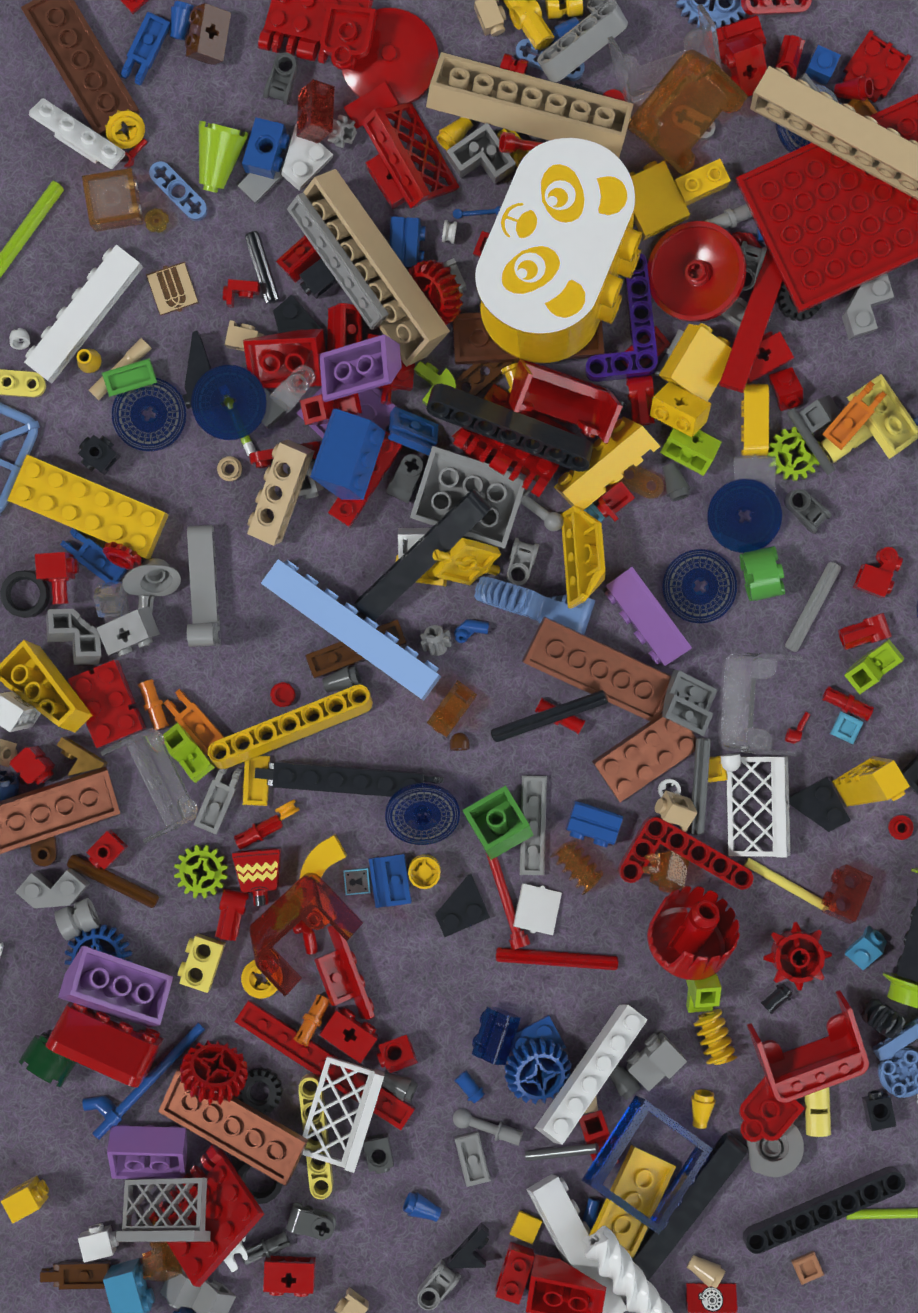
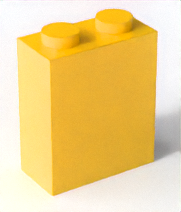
[629,161,690,241]
[659,323,732,401]

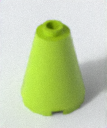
[199,121,248,193]

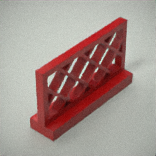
[361,102,459,209]

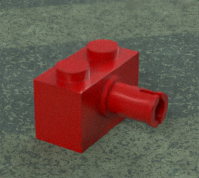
[35,552,79,605]

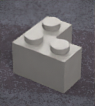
[446,123,516,184]
[626,1032,687,1091]

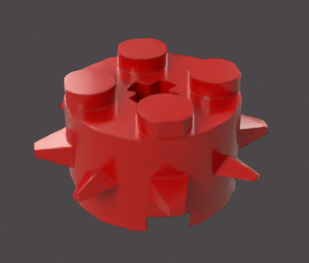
[763,922,832,991]

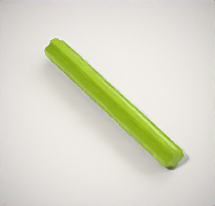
[0,181,64,278]

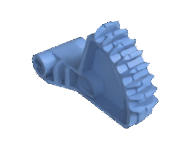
[474,576,596,635]

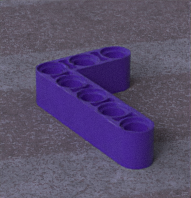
[585,253,658,382]

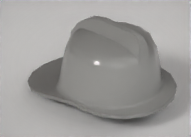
[122,558,181,596]

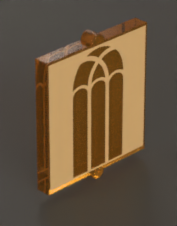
[146,262,199,316]

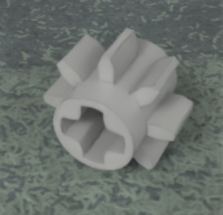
[325,114,357,148]
[420,625,452,656]

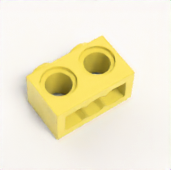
[177,933,226,993]

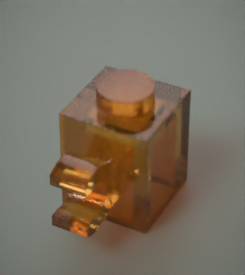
[642,851,689,893]
[142,1242,182,1282]

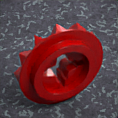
[103,542,142,569]

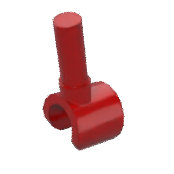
[124,138,148,168]
[785,712,811,744]

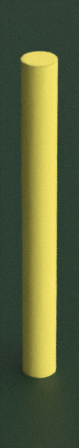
[744,857,835,915]

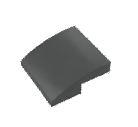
[662,669,718,736]

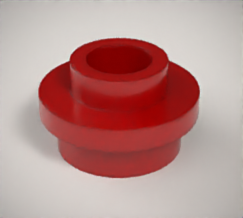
[888,815,914,840]

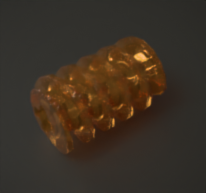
[550,839,604,895]

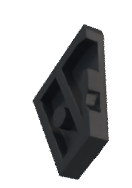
[789,777,851,832]
[435,873,490,937]

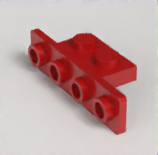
[314,924,375,1019]

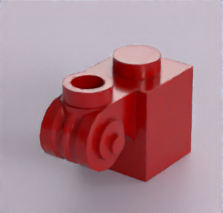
[853,547,903,598]

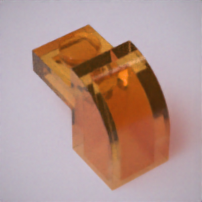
[427,680,477,738]

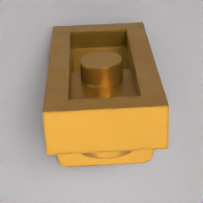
[56,736,108,776]

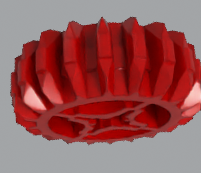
[408,260,464,325]
[180,1040,248,1105]

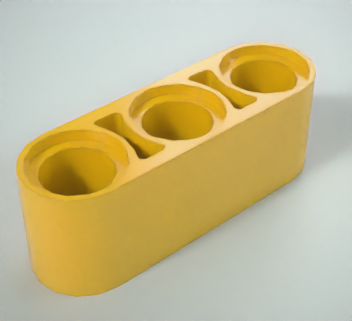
[741,384,769,456]

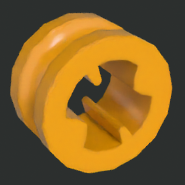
[275,799,300,820]

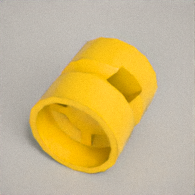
[546,0,583,19]
[408,854,441,889]

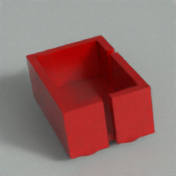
[68,660,146,748]

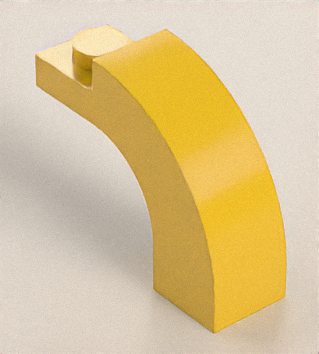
[299,834,347,925]

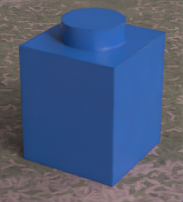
[805,45,841,85]

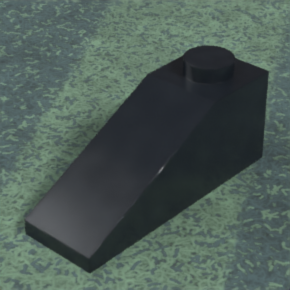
[183,331,223,413]

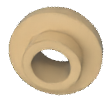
[217,456,242,481]

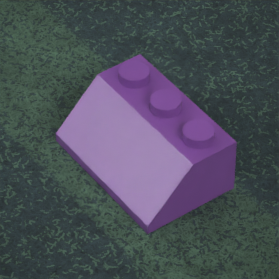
[319,334,402,402]
[107,1124,187,1179]

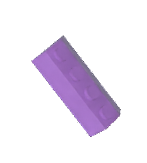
[604,567,692,666]
[58,946,173,1027]

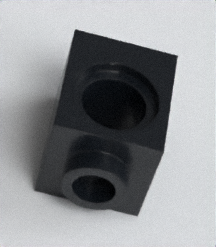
[299,259,338,298]
[862,1090,897,1131]

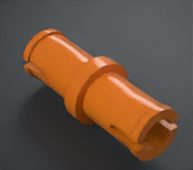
[138,679,169,731]
[294,994,330,1046]

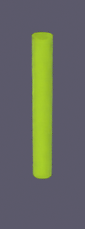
[846,1208,918,1220]

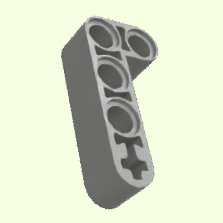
[537,0,628,82]

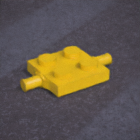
[432,537,501,585]

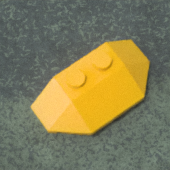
[561,506,605,609]

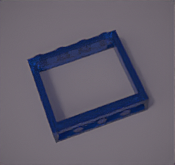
[581,1095,713,1234]

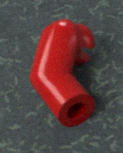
[732,232,763,257]
[292,919,318,955]

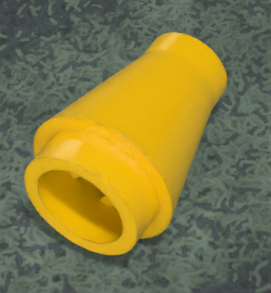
[436,117,473,151]
[77,349,102,373]
[691,1089,716,1129]

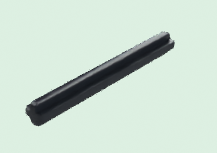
[491,690,608,742]

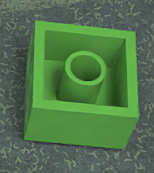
[462,785,534,860]

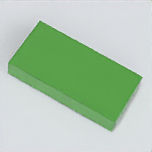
[102,358,157,397]

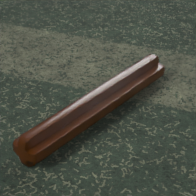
[67,855,159,908]

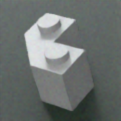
[842,273,894,340]
[46,609,101,665]
[15,868,91,908]
[160,1265,236,1313]

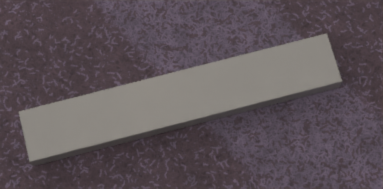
[287,192,388,330]

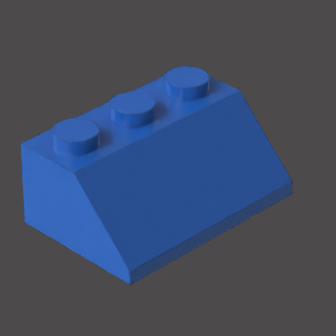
[310,409,386,500]

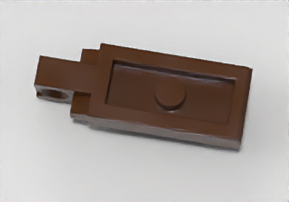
[40,1261,110,1290]

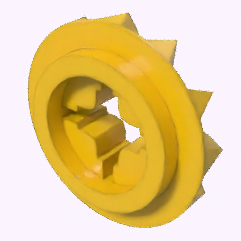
[105,109,145,149]
[241,958,281,999]

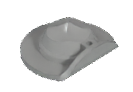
[746,1123,804,1178]

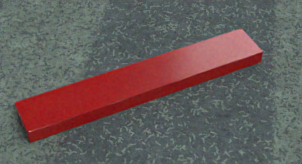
[719,250,783,393]

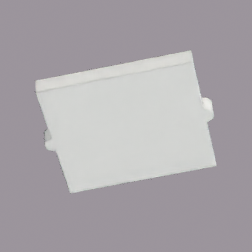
[513,884,562,935]

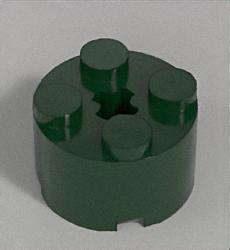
[19,1032,77,1087]

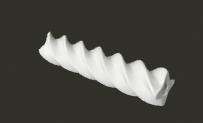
[582,1225,673,1313]

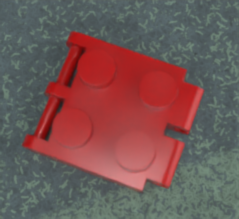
[842,29,912,103]

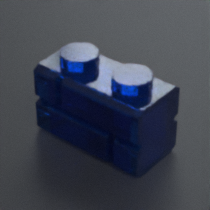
[472,1007,521,1065]

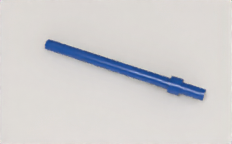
[92,1023,205,1140]

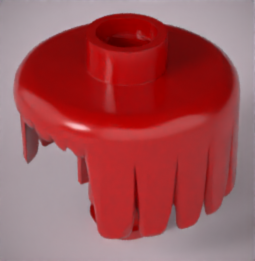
[647,886,740,980]

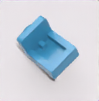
[845,926,887,970]

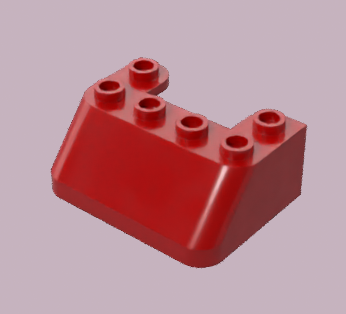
[45,1002,164,1087]

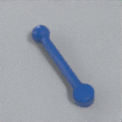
[453,206,501,219]

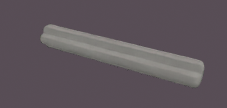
[785,562,841,652]

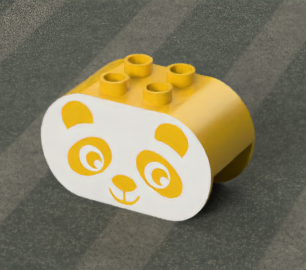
[475,138,642,363]

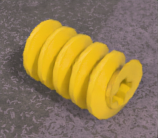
[693,1009,737,1065]

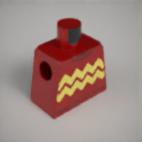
[232,848,281,906]

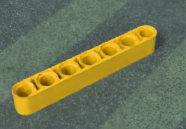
[207,685,373,769]

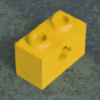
[674,159,731,206]
[650,382,711,437]
[1,1175,49,1224]

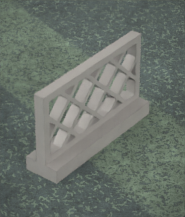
[116,1178,211,1242]

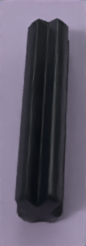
[245,231,279,304]

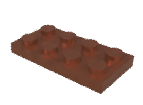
[592,713,697,802]

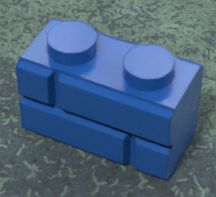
[389,217,426,272]
[566,800,623,848]

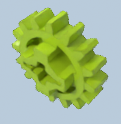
[767,427,820,481]
[174,844,229,898]

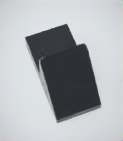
[447,1223,489,1269]

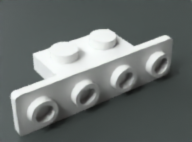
[29,98,125,169]

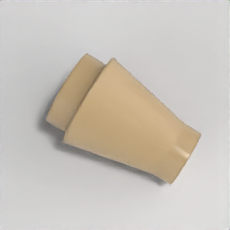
[686,1255,725,1289]

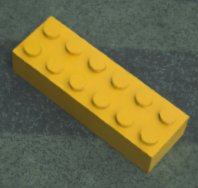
[7,455,169,559]

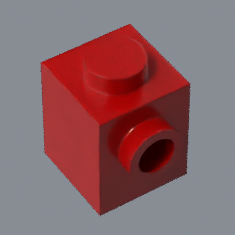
[86,829,128,870]

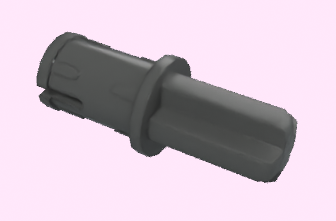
[241,1231,291,1265]

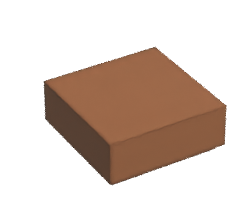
[791,1251,824,1285]

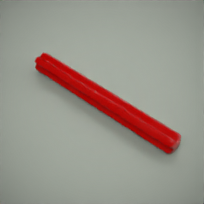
[496,947,619,970]

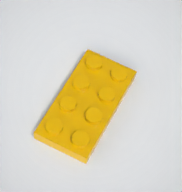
[589,1145,676,1258]

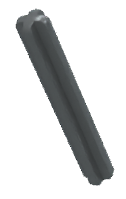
[689,737,711,835]

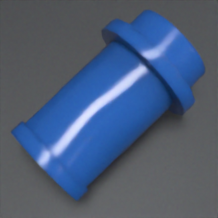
[454,1070,485,1104]

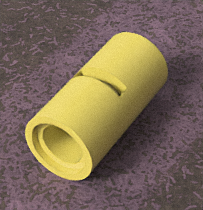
[819,424,873,464]
[805,1087,831,1137]

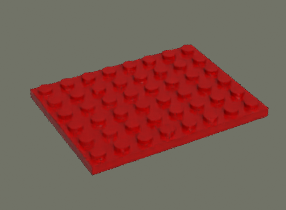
[735,94,918,313]

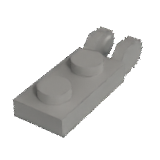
[194,768,242,835]

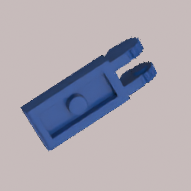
[121,12,171,86]
[60,528,128,588]

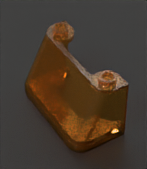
[628,50,748,176]

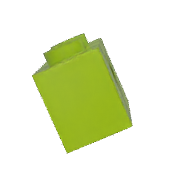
[660,428,722,476]

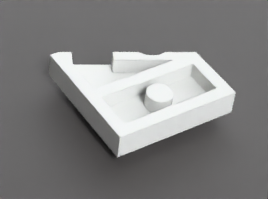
[281,123,333,191]

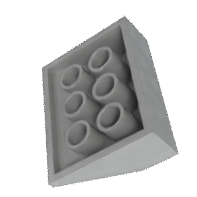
[410,446,527,548]

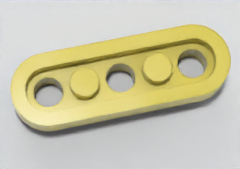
[0,369,46,398]

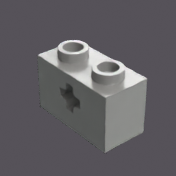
[97,607,160,657]

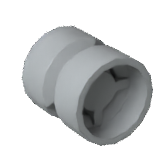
[54,898,100,941]

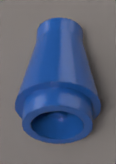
[170,1,194,40]
[403,1192,442,1222]

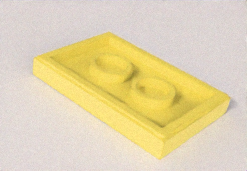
[847,374,918,459]

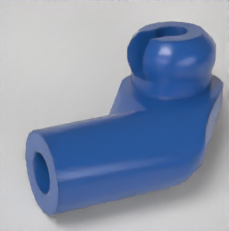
[454,619,489,643]
[82,1096,117,1119]
[583,1197,600,1230]

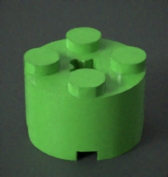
[739,546,785,601]

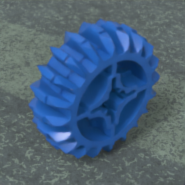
[65,924,133,965]
[504,1037,572,1105]

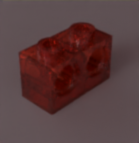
[296,79,335,143]
[821,864,873,924]

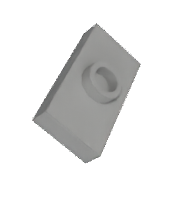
[454,1131,491,1187]

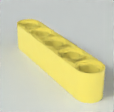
[299,1073,333,1199]

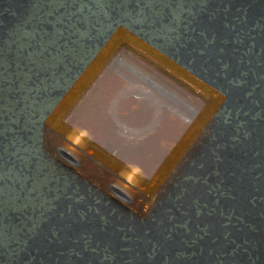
[82,168,144,232]

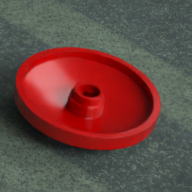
[341,8,439,106]
[647,221,746,322]

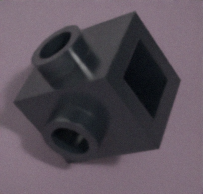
[78,434,120,475]

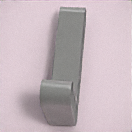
[187,525,221,647]

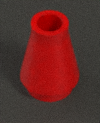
[834,75,874,101]

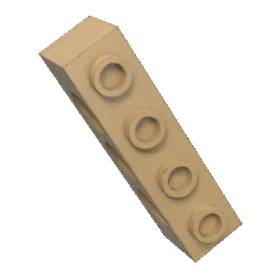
[247,440,315,546]

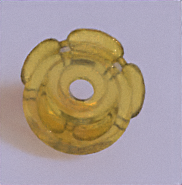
[144,208,169,233]

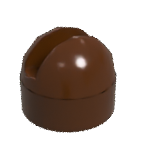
[450,733,470,751]

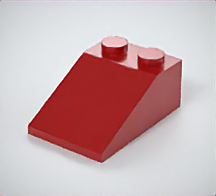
[243,329,326,389]
[526,1254,607,1313]

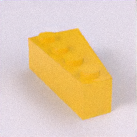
[554,417,661,510]
[0,640,92,732]
[832,756,910,807]

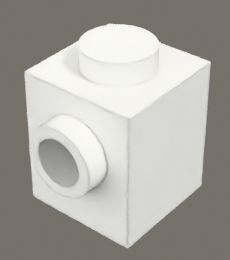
[78,1223,119,1263]

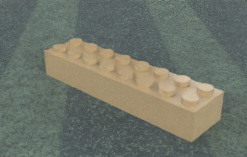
[426,52,633,158]
[750,66,918,200]
[304,169,450,367]

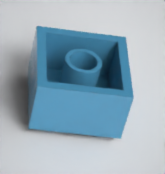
[103,1258,155,1313]

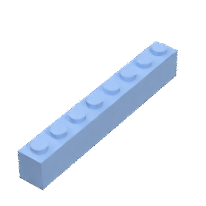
[261,559,441,701]

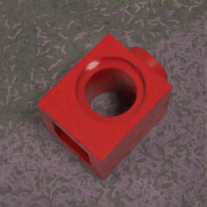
[377,1035,418,1073]

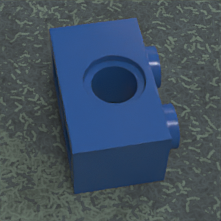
[242,117,289,179]

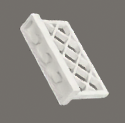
[727,756,790,857]
[302,1056,385,1173]

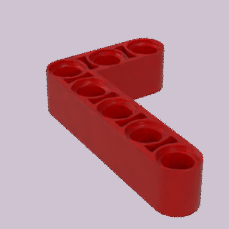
[618,816,754,890]

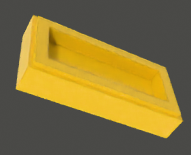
[242,756,270,806]

